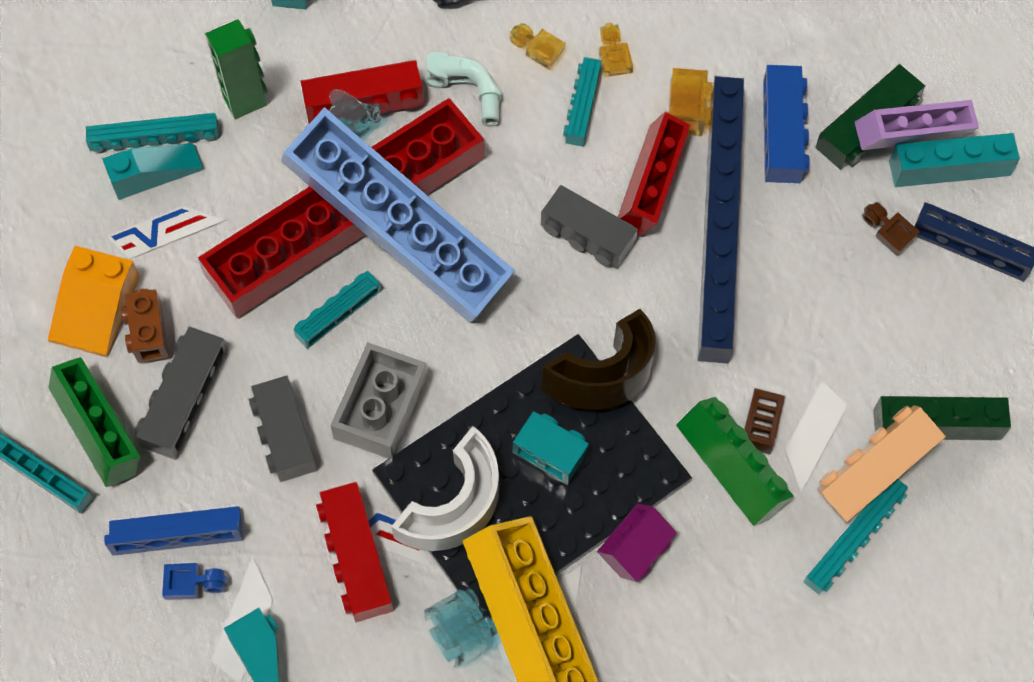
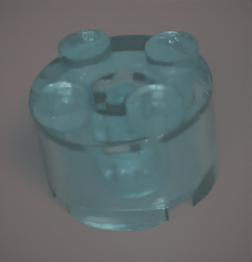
[424,588,497,669]

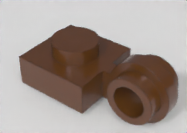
[862,202,920,256]

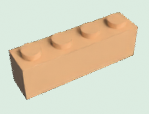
[816,406,946,522]

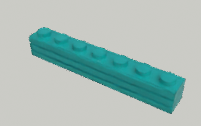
[85,113,219,152]
[0,433,93,514]
[803,479,908,595]

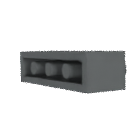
[135,326,228,460]

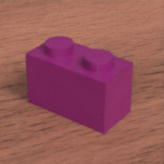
[597,504,677,582]

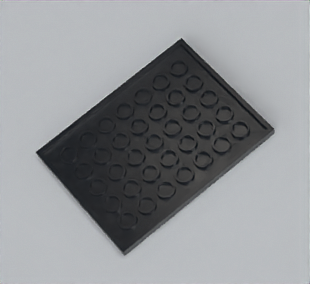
[372,334,692,627]

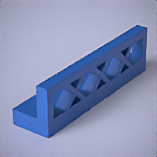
[104,506,243,556]

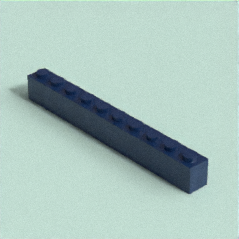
[697,76,744,364]

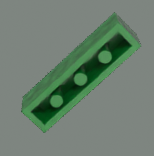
[205,19,268,120]
[48,357,140,487]
[676,397,794,526]

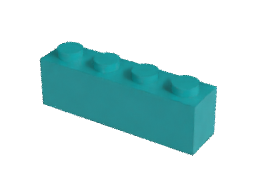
[889,133,1020,187]

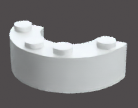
[391,426,499,551]

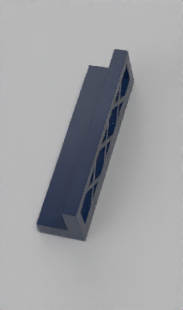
[914,202,1034,282]

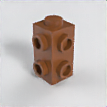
[121,289,169,363]

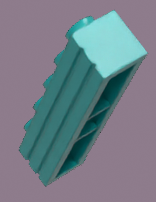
[563,57,602,147]
[293,270,381,349]

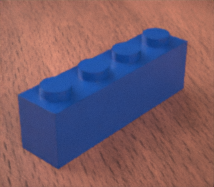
[763,65,810,183]

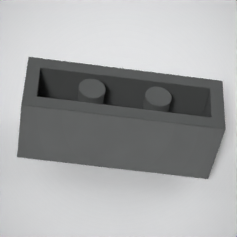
[541,185,638,269]
[248,375,317,482]

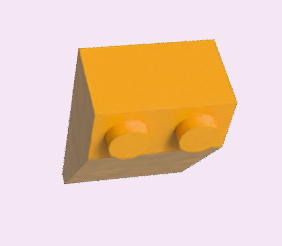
[48,245,140,357]

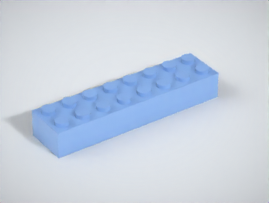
[281,107,515,323]

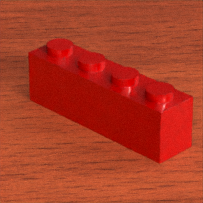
[300,60,424,124]
[618,111,691,236]
[316,481,393,623]

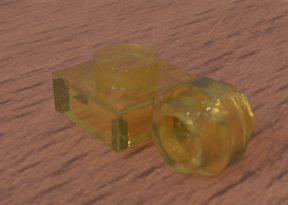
[599,22,633,77]
[509,23,566,70]

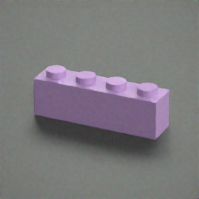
[855,100,979,150]

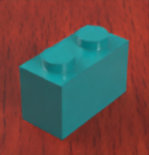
[513,411,589,485]

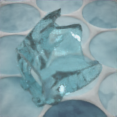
[329,89,382,138]

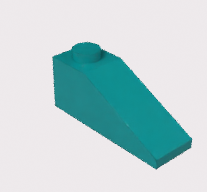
[102,143,203,200]
[224,607,280,682]

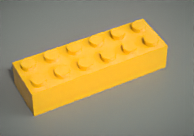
[462,516,598,682]

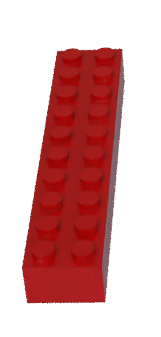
[197,98,485,318]

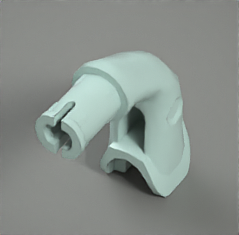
[426,52,502,126]

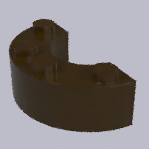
[541,309,656,410]

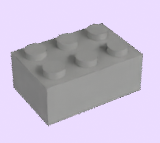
[330,342,428,459]

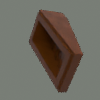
[744,388,785,455]

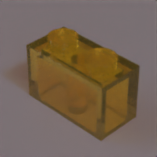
[668,68,713,136]

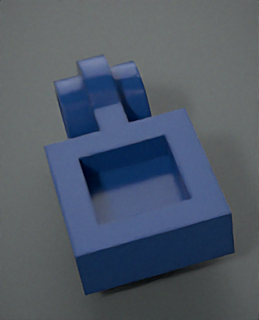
[162,563,228,600]

